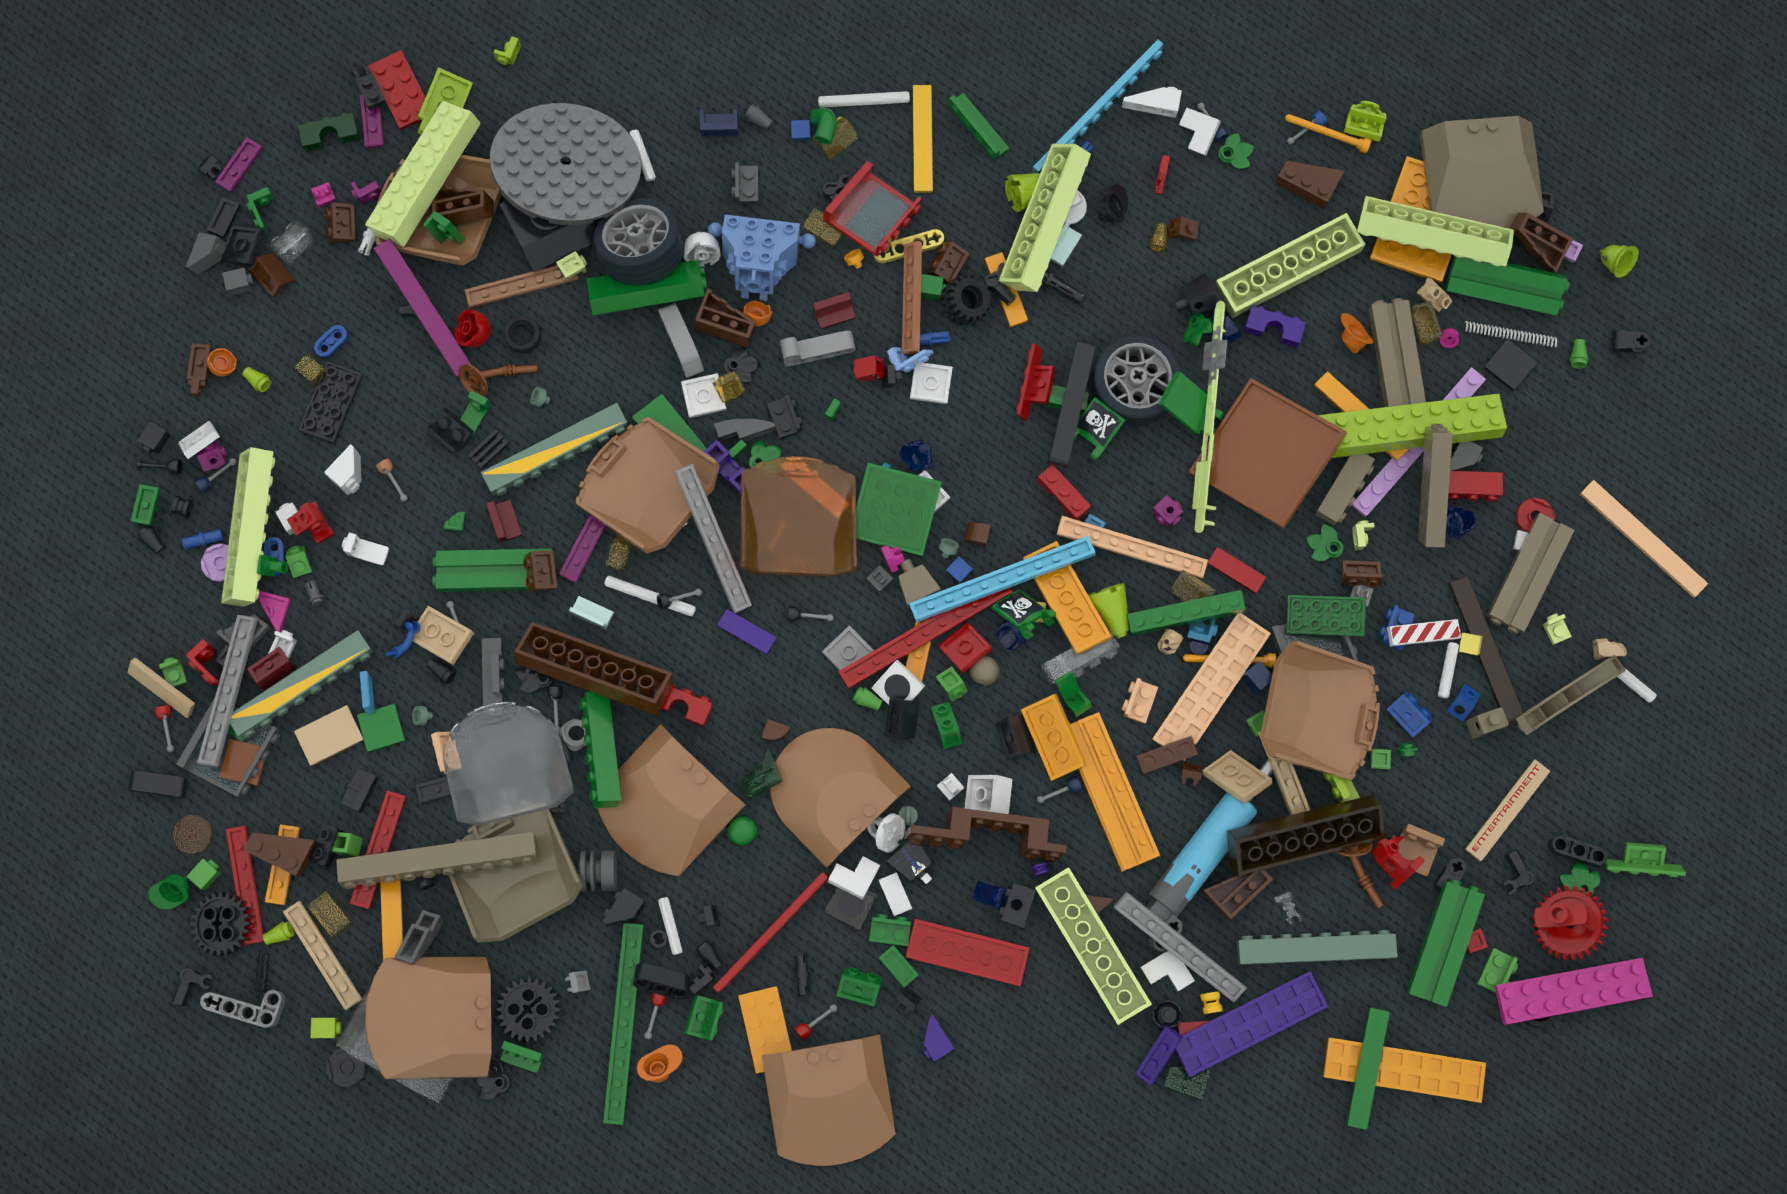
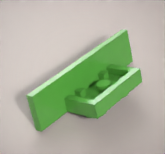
[1604,842,1686,877]

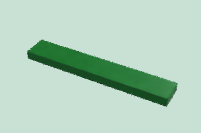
[1346,1007,1390,1130]

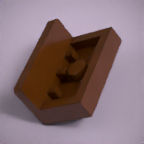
[1341,560,1384,587]

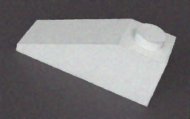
[1122,87,1182,118]

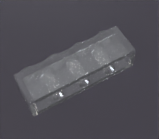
[1041,628,1120,687]

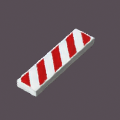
[1387,619,1461,647]

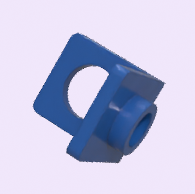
[1447,684,1480,721]

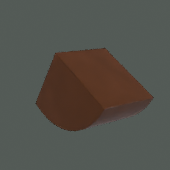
[963,522,991,547]
[761,719,791,742]

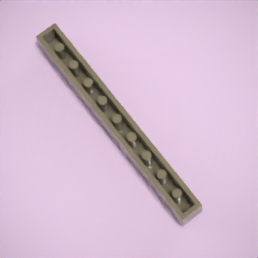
[336,832,538,889]

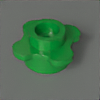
[1397,743,1418,756]

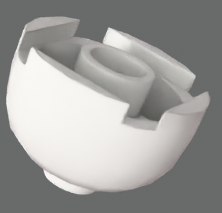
[683,232,721,267]

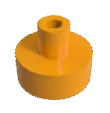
[844,249,864,269]

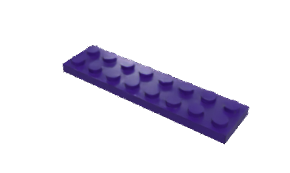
[1175,971,1328,1077]

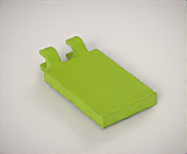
[417,67,473,135]

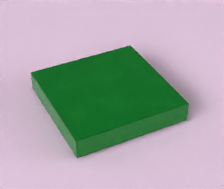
[357,704,406,753]

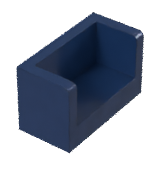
[700,109,738,136]
[1240,661,1272,695]

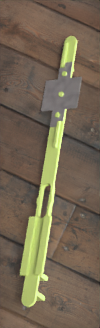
[1192,301,1227,533]

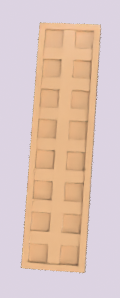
[1152,613,1271,761]

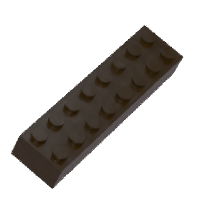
[1227,795,1385,876]

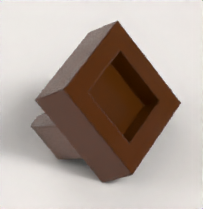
[1181,762,1202,786]

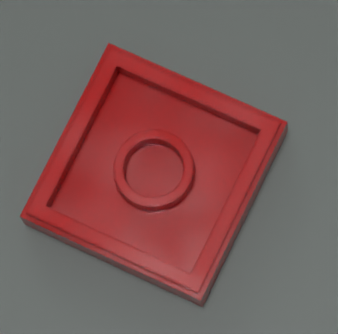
[938,622,992,673]

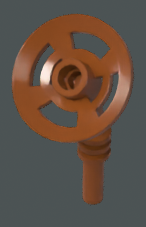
[459,364,538,397]
[1335,842,1383,909]

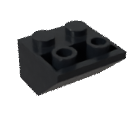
[602,888,647,926]

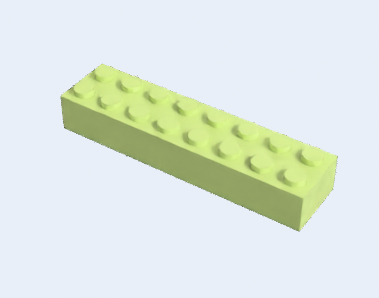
[365,101,481,247]
[999,144,1091,292]
[1357,196,1514,266]
[1214,213,1365,318]
[221,447,275,607]
[1035,868,1152,1025]

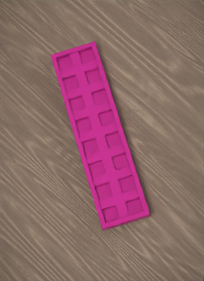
[1494,958,1653,1025]

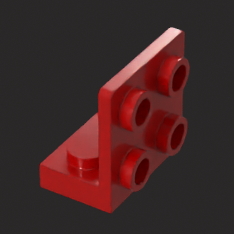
[186,639,220,687]

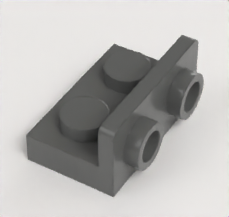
[732,162,758,203]

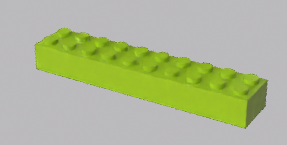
[1318,394,1507,458]

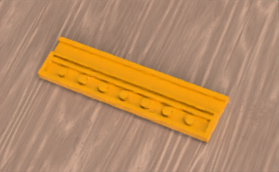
[1070,712,1160,872]

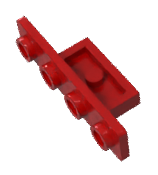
[1017,344,1056,420]

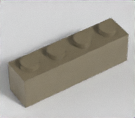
[1315,454,1375,526]

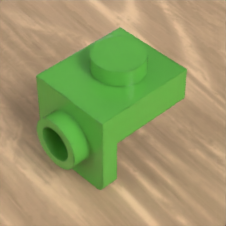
[286,545,312,578]

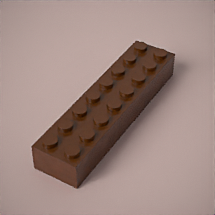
[514,622,673,716]

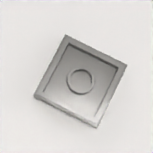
[822,625,874,671]

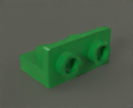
[423,211,465,244]
[869,914,911,947]
[836,967,882,1006]
[500,1041,544,1073]

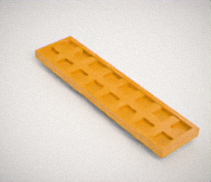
[1323,1038,1486,1103]

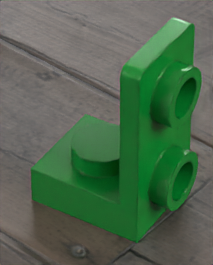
[246,187,274,234]
[460,390,491,437]
[931,702,962,749]

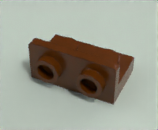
[325,202,356,244]
[927,241,970,284]
[523,550,558,593]

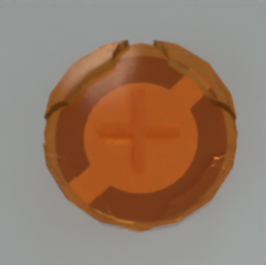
[173,815,213,854]

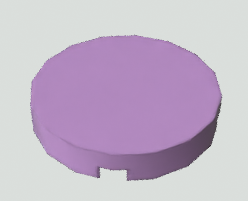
[201,543,228,582]

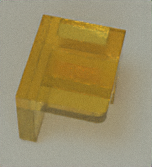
[294,354,324,386]
[712,371,745,403]

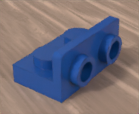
[1379,605,1415,651]
[1387,691,1432,737]

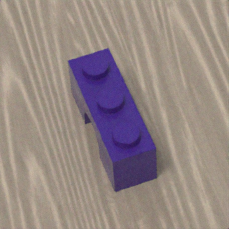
[1243,306,1306,348]
[703,440,757,498]

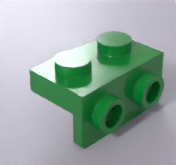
[684,995,723,1041]

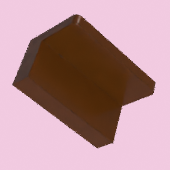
[249,253,295,297]

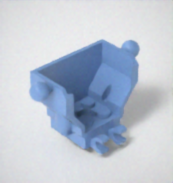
[708,215,816,302]

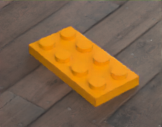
[1021,694,1087,781]
[738,986,792,1074]

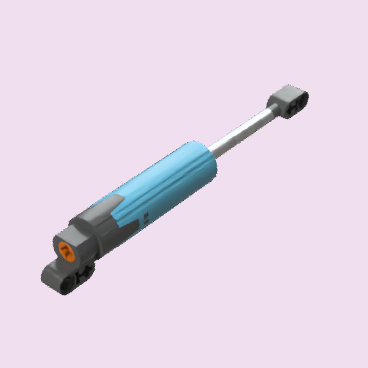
[1146,759,1273,951]

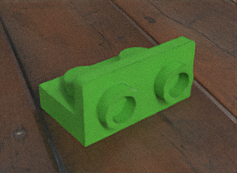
[1476,948,1518,993]

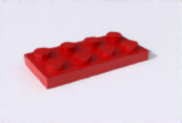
[368,50,426,130]

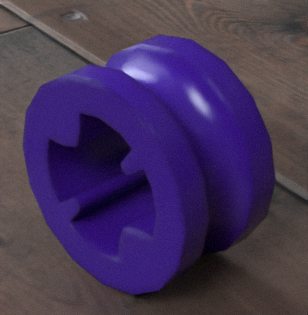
[1031,862,1050,877]

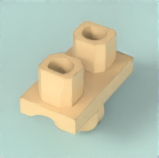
[1417,278,1452,312]

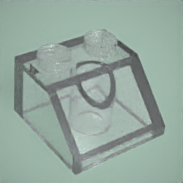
[269,221,315,267]

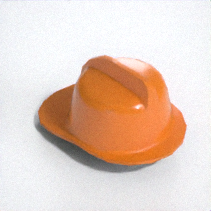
[1340,313,1373,353]
[637,1045,683,1083]

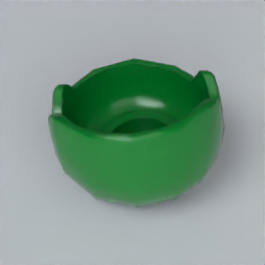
[726,816,757,846]

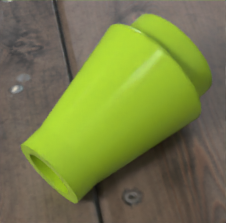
[242,367,271,392]
[263,922,294,945]

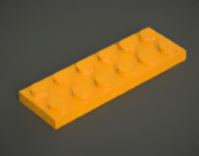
[1023,541,1111,655]

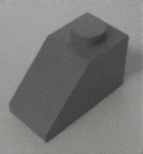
[186,232,227,275]
[1450,441,1483,471]

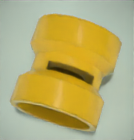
[1200,991,1223,1014]

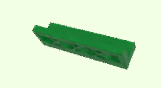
[949,93,1009,161]

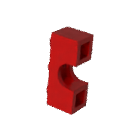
[1037,465,1091,520]
[661,684,713,727]

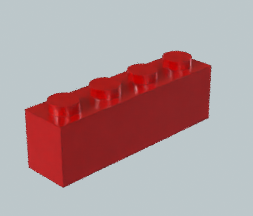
[1448,471,1503,502]

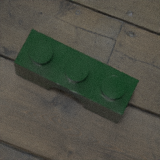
[298,113,361,152]

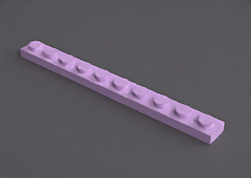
[1352,367,1486,518]

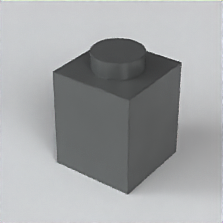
[222,267,254,296]

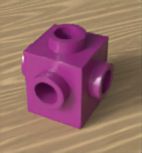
[196,440,228,472]
[1151,495,1183,528]

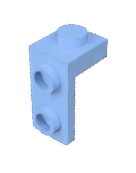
[887,347,934,373]

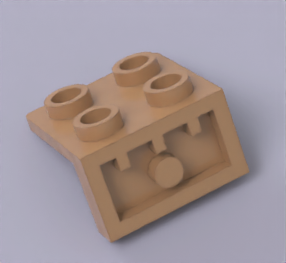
[1398,824,1445,876]

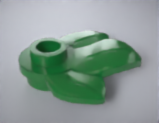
[1218,134,1254,169]
[1183,313,1213,347]
[749,441,782,474]
[1306,524,1343,562]
[1560,862,1600,895]

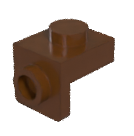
[1168,216,1199,241]

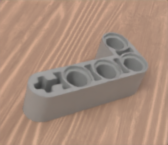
[658,303,704,378]
[780,331,856,366]
[200,990,285,1028]

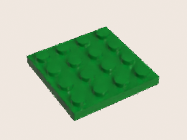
[849,462,942,556]

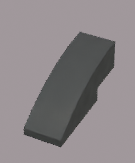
[714,419,776,442]
[394,910,444,965]

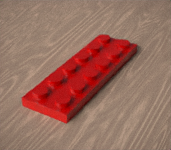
[905,919,1029,986]

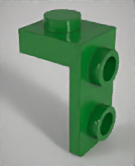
[1055,671,1092,717]

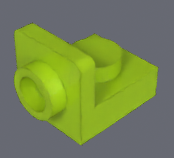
[494,36,521,65]

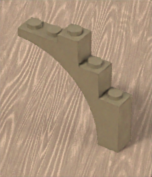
[1516,654,1626,735]

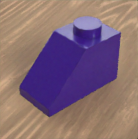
[922,1015,954,1061]

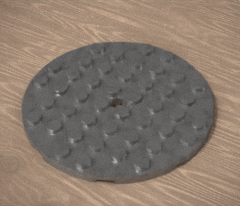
[490,103,641,225]

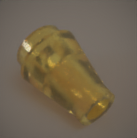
[1149,223,1167,252]

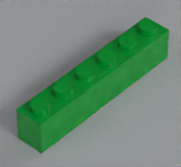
[1127,590,1247,635]
[580,691,621,808]

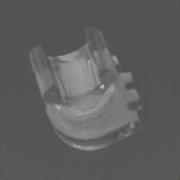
[1274,891,1302,926]

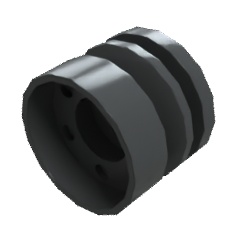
[578,850,617,892]

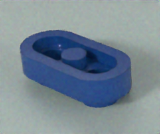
[314,325,348,358]
[264,537,285,576]

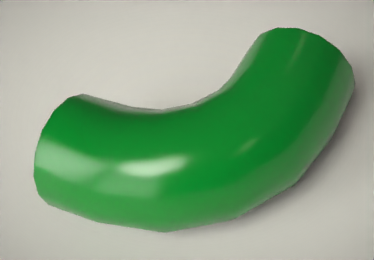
[810,108,837,145]

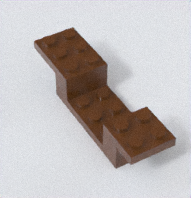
[905,807,1067,862]

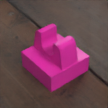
[311,182,336,207]
[881,545,905,573]

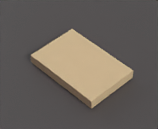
[412,606,474,665]
[294,705,364,766]
[1203,750,1272,804]

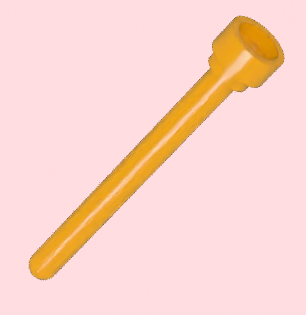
[1285,114,1371,154]
[1183,653,1276,669]

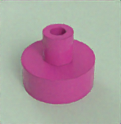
[1440,328,1459,348]

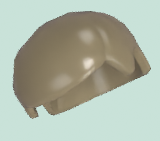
[969,656,1000,686]

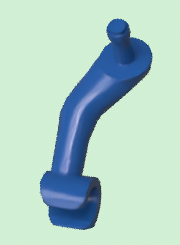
[385,621,421,658]

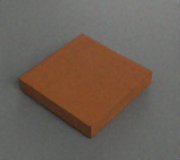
[219,739,265,786]

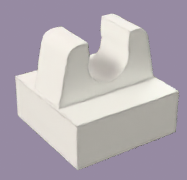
[937,773,964,801]

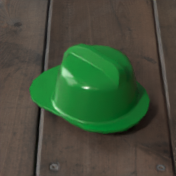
[148,874,189,910]

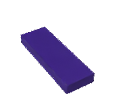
[717,609,777,655]
[1135,1025,1183,1085]

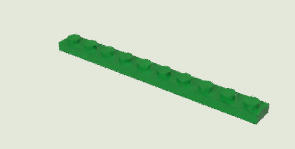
[603,923,644,1125]

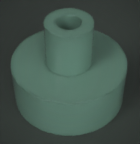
[530,387,550,407]
[939,538,959,558]
[412,706,432,726]

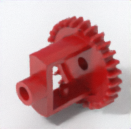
[1532,885,1609,961]

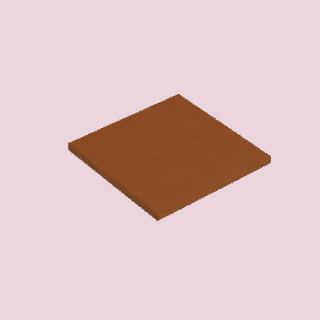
[1189,378,1347,529]

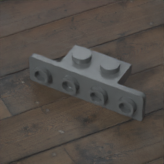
[482,638,505,715]

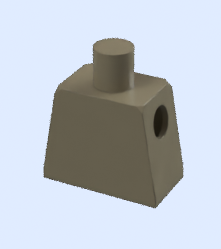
[898,559,940,608]
[1465,707,1509,739]

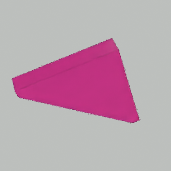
[258,591,291,633]

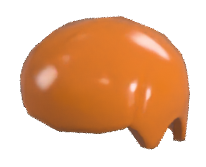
[743,301,772,327]
[207,348,237,377]

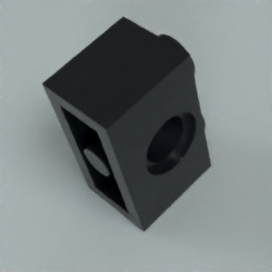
[998,883,1036,929]

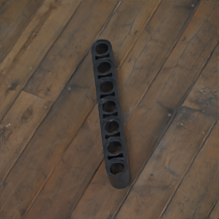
[1048,340,1096,468]

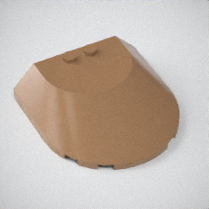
[770,728,911,868]

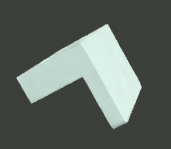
[1050,221,1082,267]
[569,596,614,630]

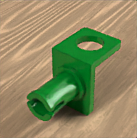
[257,555,288,577]

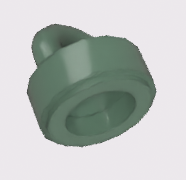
[899,806,918,826]

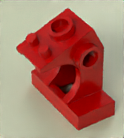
[287,501,335,544]
[1372,835,1425,890]

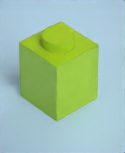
[311,1018,342,1039]

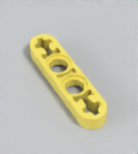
[874,229,944,263]

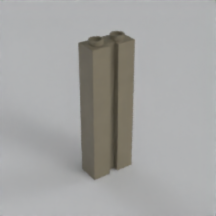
[1368,298,1426,407]
[1418,424,1453,547]
[1486,513,1574,634]

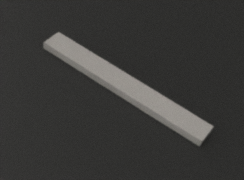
[674,464,752,613]
[197,615,258,767]
[1114,891,1247,1002]

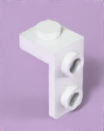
[342,533,389,566]

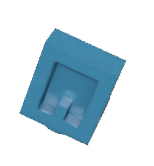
[1187,619,1218,643]

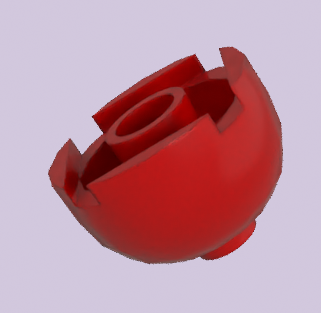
[454,309,491,348]

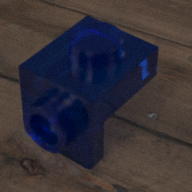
[972,881,1007,909]

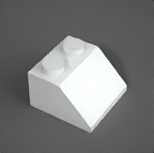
[324,444,361,495]
[965,775,1012,814]

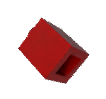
[853,356,884,382]

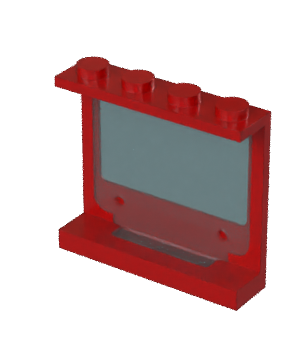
[822,161,922,257]

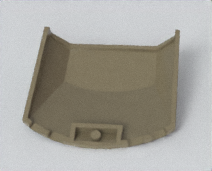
[1420,116,1544,229]
[449,803,583,942]

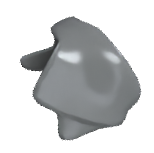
[559,719,586,751]

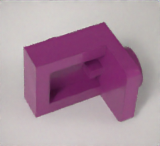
[351,181,381,204]

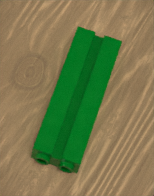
[1445,256,1569,315]
[587,259,707,315]
[432,548,554,592]
[1406,879,1485,1007]

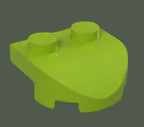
[1344,101,1386,142]

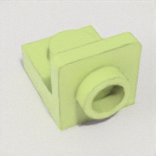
[556,251,587,280]
[1352,521,1375,551]
[1543,613,1572,645]

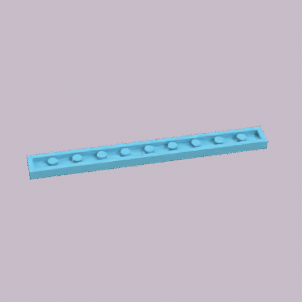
[1032,40,1163,173]
[909,536,1095,623]

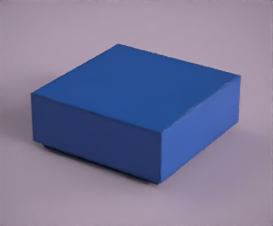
[791,120,810,140]
[946,557,973,584]

